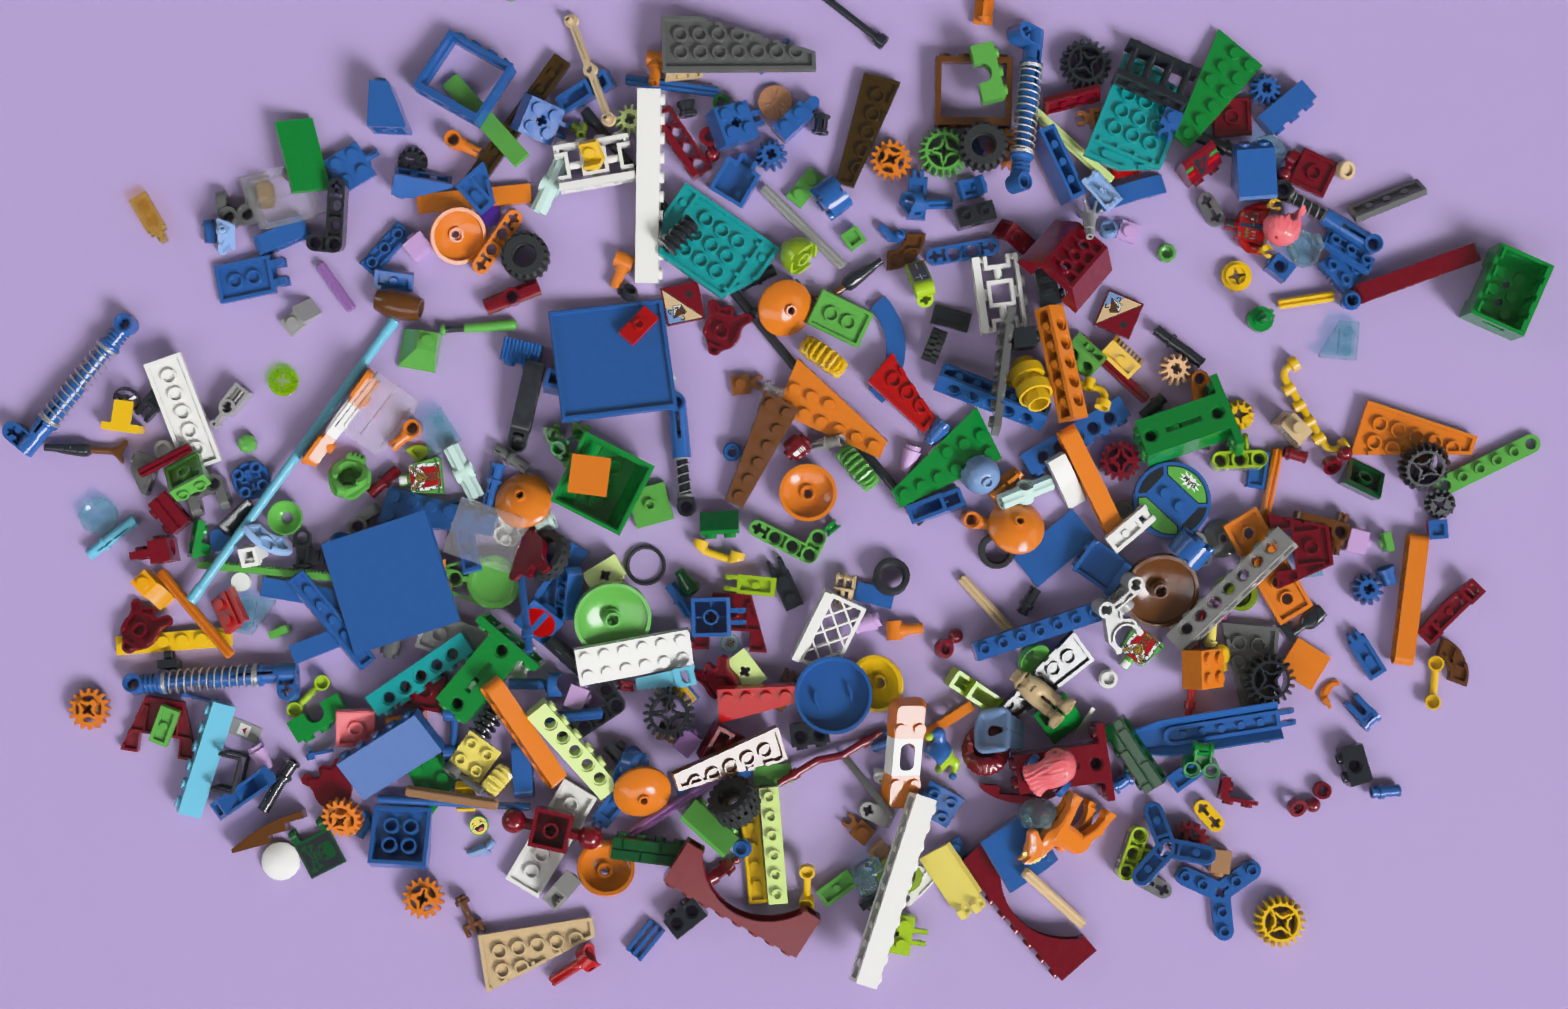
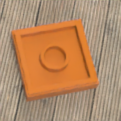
[567,453,612,497]
[1283,637,1331,690]

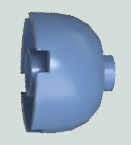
[961,455,1000,494]

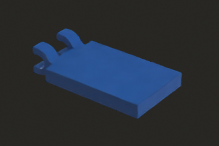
[214,255,291,304]

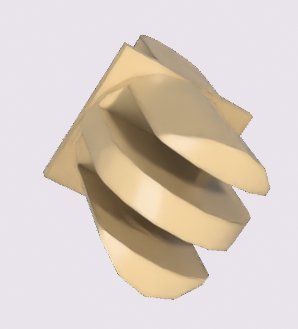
[833,572,857,610]

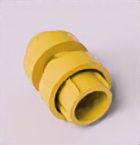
[1009,355,1053,412]

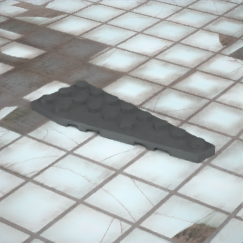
[661,16,816,73]

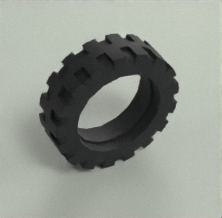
[533,529,571,582]

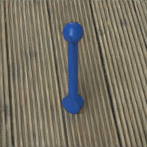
[180,692,220,703]

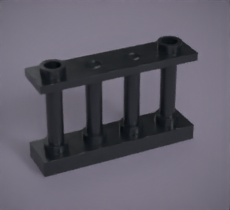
[1111,38,1200,112]

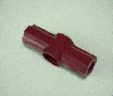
[482,279,542,315]

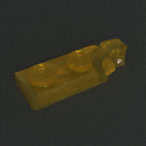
[129,191,169,244]

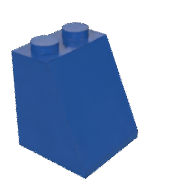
[367,77,412,135]
[1231,139,1278,201]

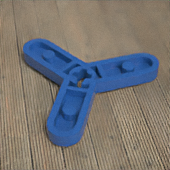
[1132,802,1216,887]
[1174,860,1261,941]

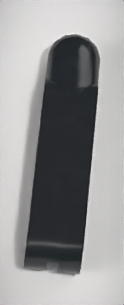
[507,359,546,453]

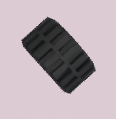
[958,120,1008,173]
[500,231,550,282]
[707,775,761,829]

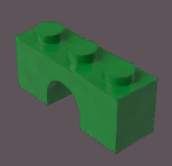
[286,692,350,744]

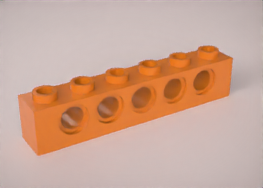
[1034,304,1088,423]

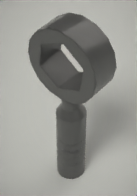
[443,762,484,794]

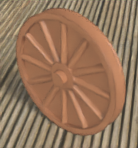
[758,85,792,120]

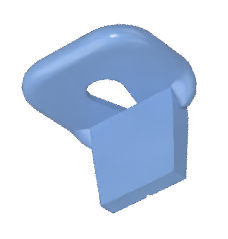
[974,707,1024,754]

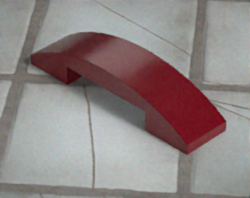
[1418,578,1486,646]
[979,783,1057,804]

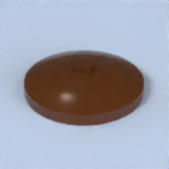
[1128,553,1199,628]

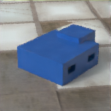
[709,152,762,209]

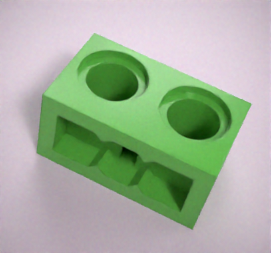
[1071,332,1108,377]

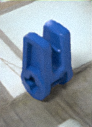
[1342,693,1382,732]

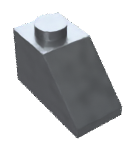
[130,451,160,495]

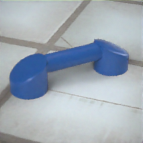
[443,709,458,760]

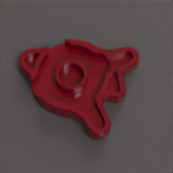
[703,299,753,356]
[509,528,551,582]
[120,599,174,654]
[694,654,741,700]
[301,757,353,807]

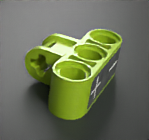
[905,260,936,308]
[1209,433,1268,472]
[1114,824,1152,881]

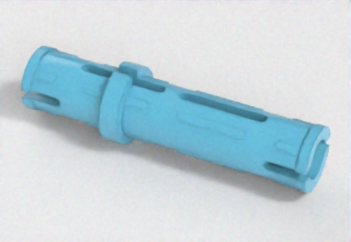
[85,515,140,560]

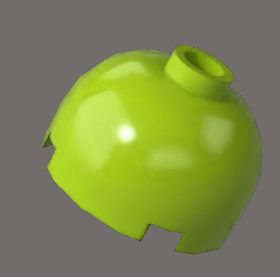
[780,236,818,275]

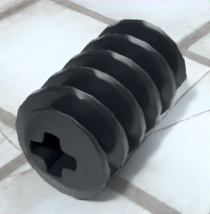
[657,215,699,256]
[469,702,501,740]

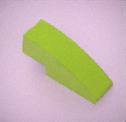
[943,666,1004,709]

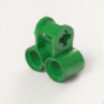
[1181,739,1220,779]

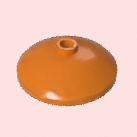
[430,207,487,265]
[758,279,812,337]
[779,464,837,522]
[495,473,552,528]
[988,503,1044,554]
[613,766,671,817]
[577,840,635,897]

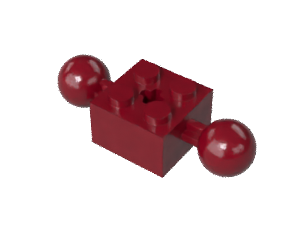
[501,805,602,854]

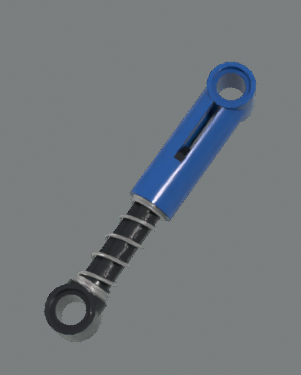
[1272,179,1384,255]
[668,392,696,517]

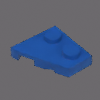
[455,162,496,216]

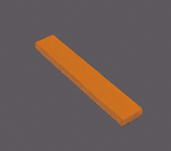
[416,183,533,214]

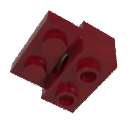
[129,535,181,564]
[696,720,746,759]

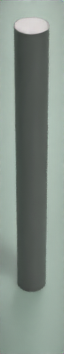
[842,756,895,819]

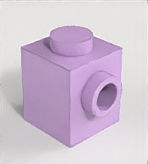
[402,231,433,263]
[1341,525,1372,555]
[563,681,592,710]

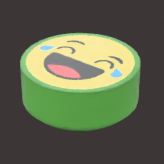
[469,815,489,835]

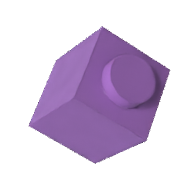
[673,727,702,759]

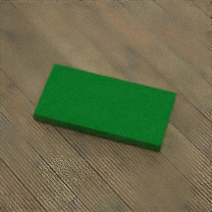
[274,118,329,194]

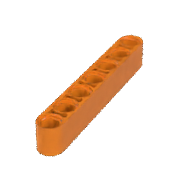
[1056,424,1122,536]
[1390,532,1429,666]
[480,675,567,789]

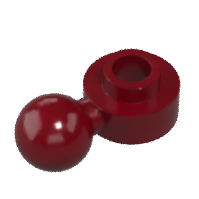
[699,127,720,162]
[1276,148,1302,180]
[1321,445,1353,475]
[934,628,963,659]
[1286,796,1321,817]

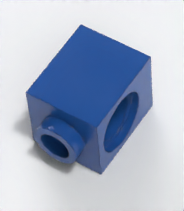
[1263,252,1297,284]

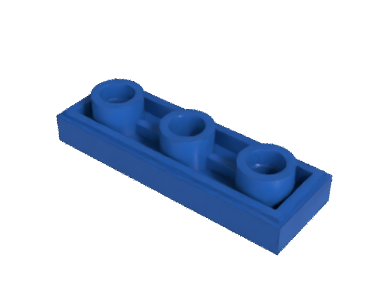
[359,221,412,276]
[1319,229,1375,276]

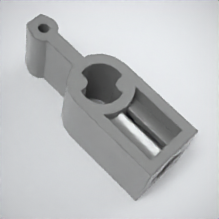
[210,382,254,430]

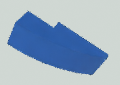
[555,69,617,115]
[905,487,967,525]
[288,631,340,664]

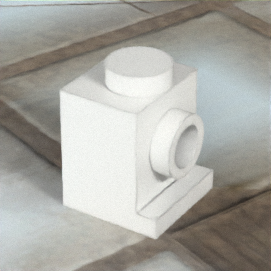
[237,543,268,568]

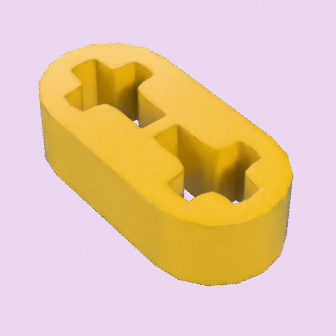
[1192,799,1224,832]

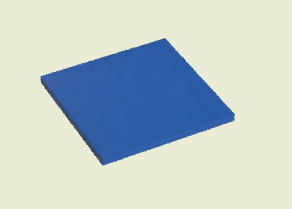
[548,299,678,423]
[321,510,461,655]

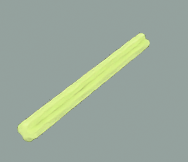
[1032,107,1114,183]

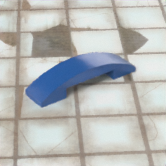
[1088,174,1167,213]

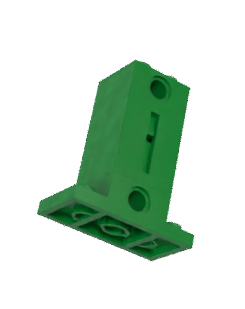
[1132,373,1245,467]
[436,612,546,724]

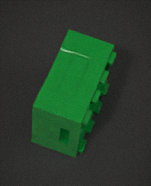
[1458,242,1555,341]

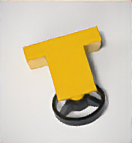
[100,387,145,435]

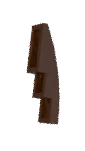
[231,809,307,853]

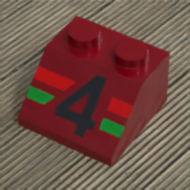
[1174,140,1222,188]

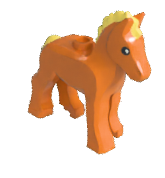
[1017,789,1116,865]

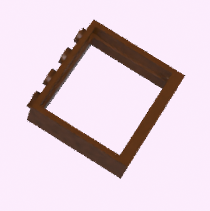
[934,53,1013,129]

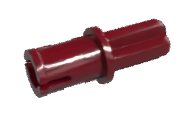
[366,466,401,499]

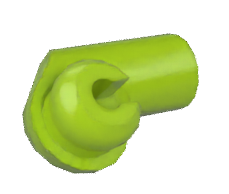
[570,122,588,138]

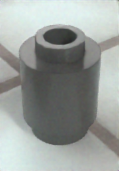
[380,640,401,659]

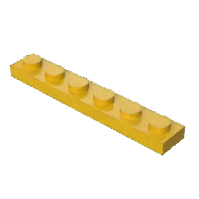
[115,628,233,655]

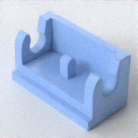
[1081,170,1123,212]

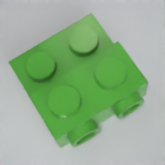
[163,450,211,502]

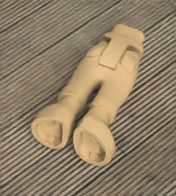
[1009,668,1076,729]

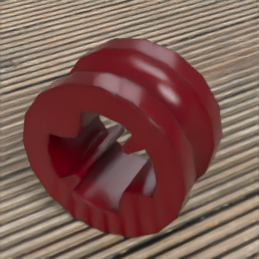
[617,680,635,692]
[1312,781,1332,800]

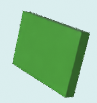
[806,289,874,348]

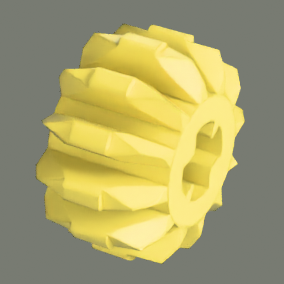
[481,763,513,797]

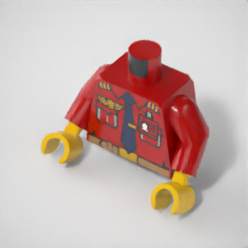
[1224,198,1281,258]

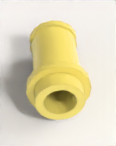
[1202,625,1218,648]

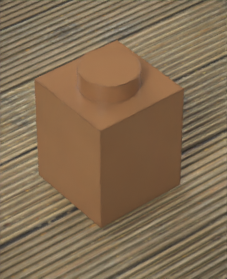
[1206,847,1232,877]

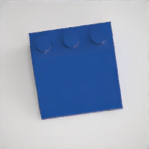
[367,805,432,870]
[980,810,1058,893]

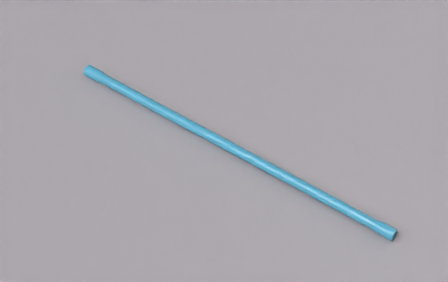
[186,318,399,604]

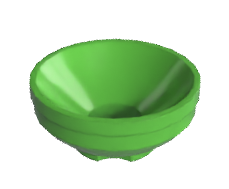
[267,500,303,535]
[1017,642,1050,674]

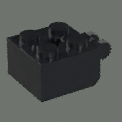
[1032,268,1068,308]

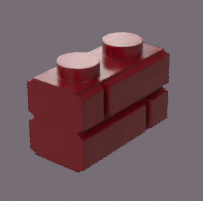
[148,490,193,535]

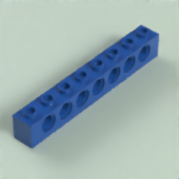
[969,597,1109,661]

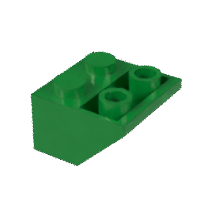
[700,510,740,539]
[1031,691,1083,745]

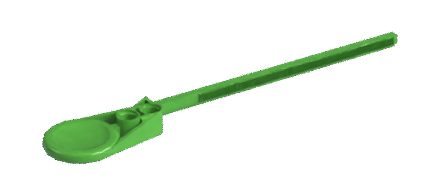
[197,554,519,609]

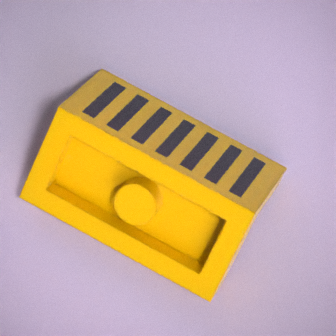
[1101,335,1144,379]

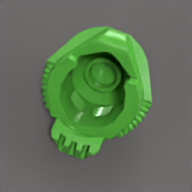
[328,452,372,500]

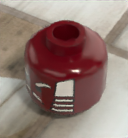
[783,433,812,461]

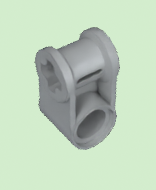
[858,799,896,829]

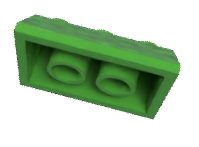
[679,798,739,858]

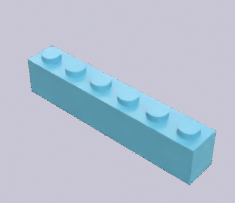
[174,699,236,819]

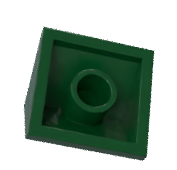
[1337,457,1385,500]

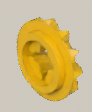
[1221,261,1252,292]
[1229,400,1254,430]

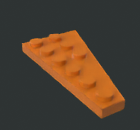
[781,358,888,458]
[1351,400,1478,455]

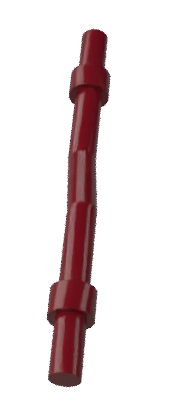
[776,728,883,787]

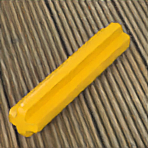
[1277,291,1335,309]

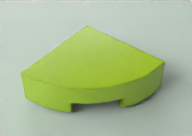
[406,445,433,463]

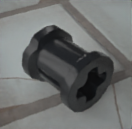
[811,113,831,136]

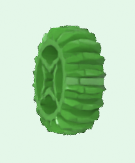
[917,127,965,179]
[835,444,879,492]

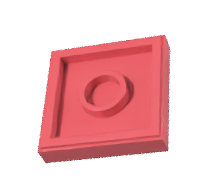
[336,708,375,747]

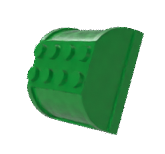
[550,431,655,536]

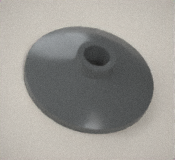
[1203,520,1236,558]

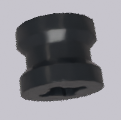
[676,98,698,119]

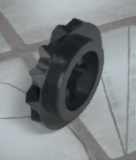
[397,146,428,172]
[1424,489,1456,519]

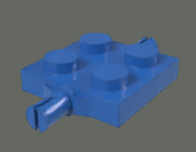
[324,141,380,192]

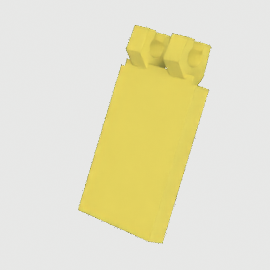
[919,842,987,920]

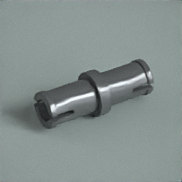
[492,443,531,474]

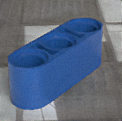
[253,217,311,256]
[553,566,583,621]
[511,742,535,799]

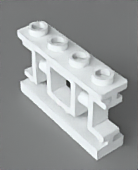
[552,131,636,195]
[970,252,1030,336]

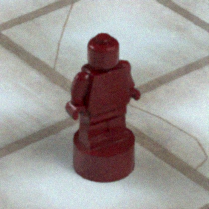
[706,856,740,886]

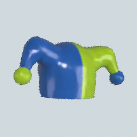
[924,727,961,780]

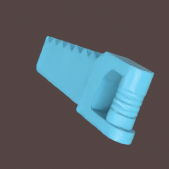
[635,664,697,691]

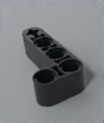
[306,177,349,253]
[559,681,626,739]

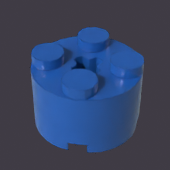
[809,175,853,221]
[1168,526,1215,571]

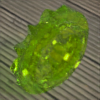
[267,366,299,396]

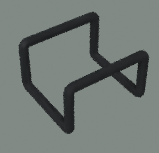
[210,750,250,795]

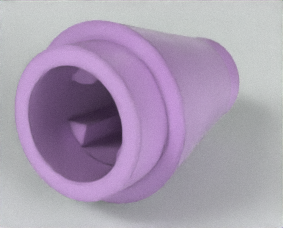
[900,443,921,473]
[853,611,883,634]
[248,742,273,769]

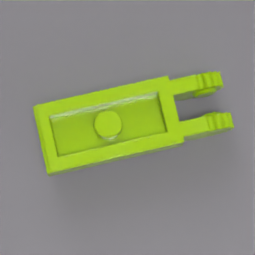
[723,574,777,597]

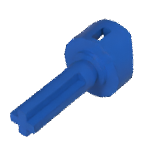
[899,191,953,218]
[509,671,562,697]

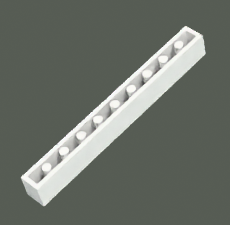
[635,88,666,283]
[849,792,937,989]

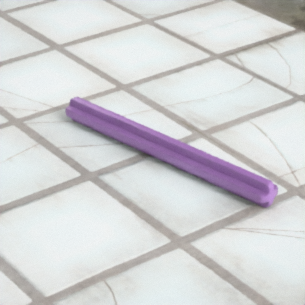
[629,775,729,837]

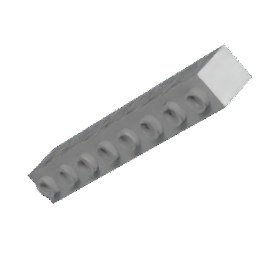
[1166,527,1298,651]

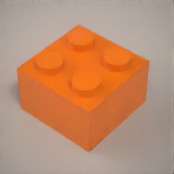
[1182,648,1225,690]

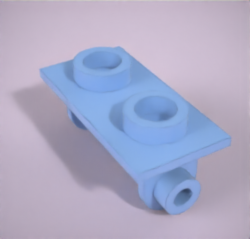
[216,218,236,255]

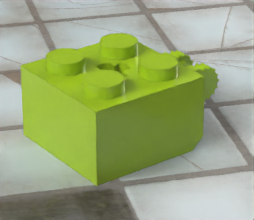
[889,912,928,956]

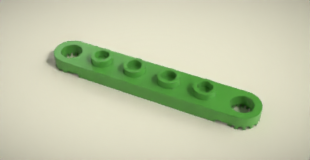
[1435,434,1540,493]

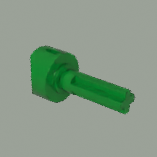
[1245,306,1275,333]

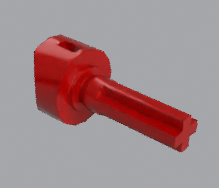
[548,942,602,986]

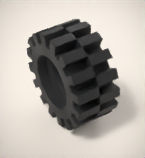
[921,327,948,364]

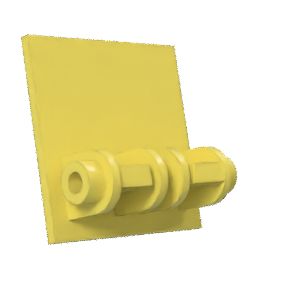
[448,731,502,784]

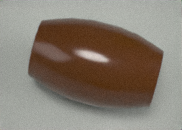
[373,288,425,321]

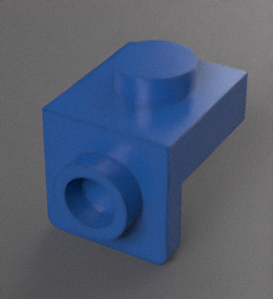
[954,174,988,201]

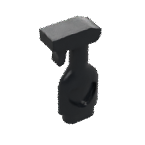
[1277,604,1327,643]

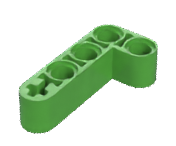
[749,520,826,564]

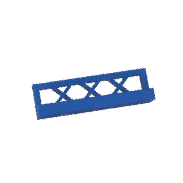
[528,542,589,606]

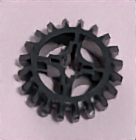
[1059,39,1111,88]
[1397,440,1451,491]
[1242,653,1296,704]
[643,688,695,741]

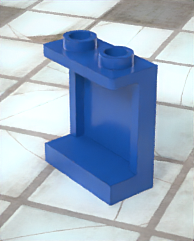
[1072,537,1133,597]

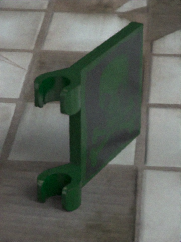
[288,816,347,879]

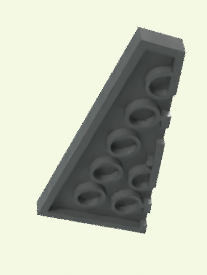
[988,306,1016,436]
[1221,622,1280,743]

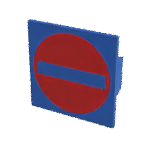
[513,599,565,645]

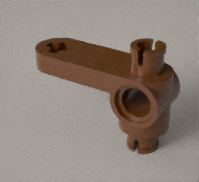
[1292,510,1351,556]

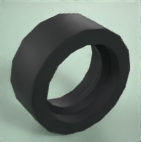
[978,535,1015,569]
[872,557,910,596]

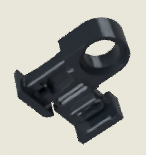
[292,529,326,567]

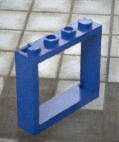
[412,30,517,129]

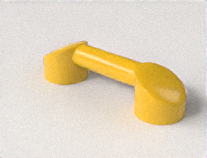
[693,538,745,563]
[1425,656,1444,710]
[799,863,815,909]

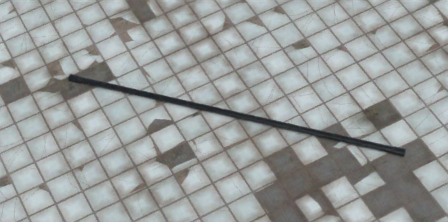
[580,107,925,526]

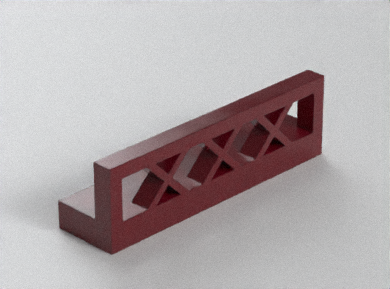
[662,105,712,181]

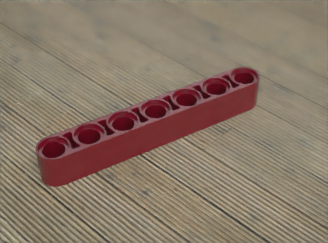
[1351,243,1482,304]

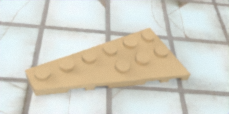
[478,916,596,993]

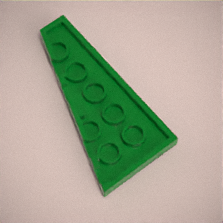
[1173,29,1262,150]
[891,407,1002,508]

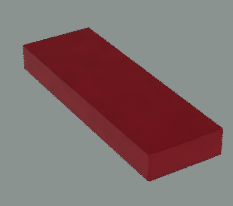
[1043,84,1100,115]

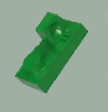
[187,519,211,559]

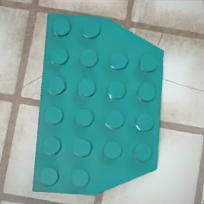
[1083,53,1186,171]
[658,183,780,299]

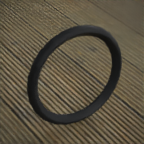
[626,545,666,586]

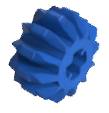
[1248,73,1281,106]
[755,139,787,172]
[1350,573,1384,605]

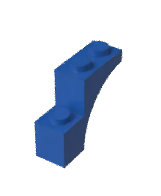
[210,765,277,821]

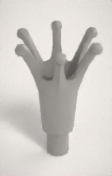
[1075,199,1103,240]

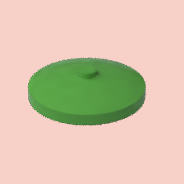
[573,581,651,646]

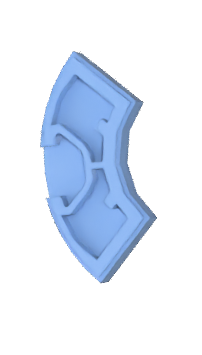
[242,523,293,556]

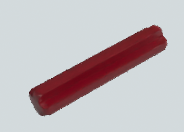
[137,443,193,477]

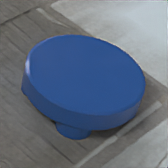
[232,461,272,499]

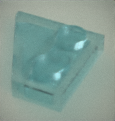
[1318,320,1360,361]
[424,407,461,459]
[234,594,276,635]

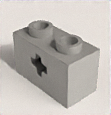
[542,870,582,911]

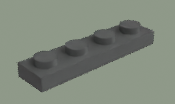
[1347,179,1427,223]

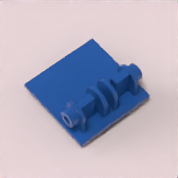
[1317,254,1363,294]
[922,780,965,828]

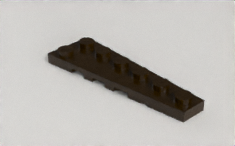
[836,73,900,189]

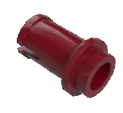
[1282,445,1308,464]

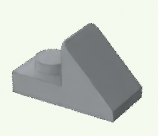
[279,298,322,337]

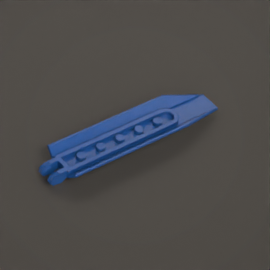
[1134,701,1296,757]

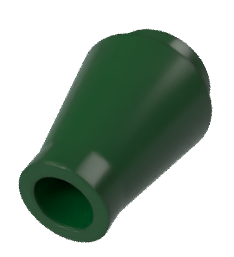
[674,568,701,597]

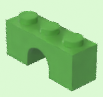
[969,41,1008,106]

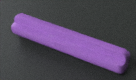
[316,262,356,312]

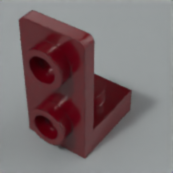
[992,218,1036,255]
[1216,775,1259,808]

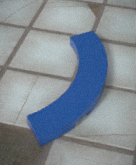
[869,296,906,403]

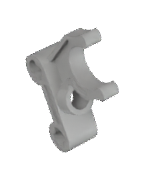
[1091,572,1144,654]

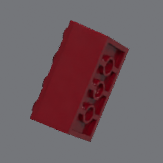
[1017,220,1112,314]

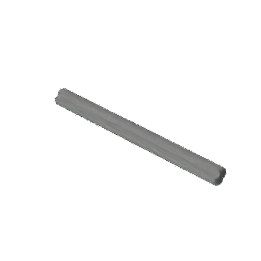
[760,184,846,270]

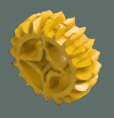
[799,336,848,378]
[1253,895,1306,948]

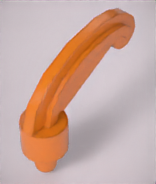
[1319,680,1340,709]

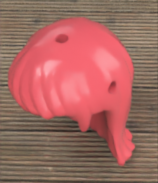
[1262,205,1307,247]
[1022,748,1077,797]

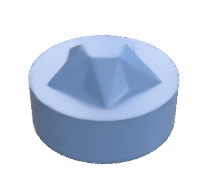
[1098,220,1118,239]

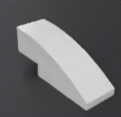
[1045,452,1086,510]

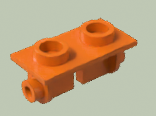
[973,0,994,26]
[988,466,1025,504]

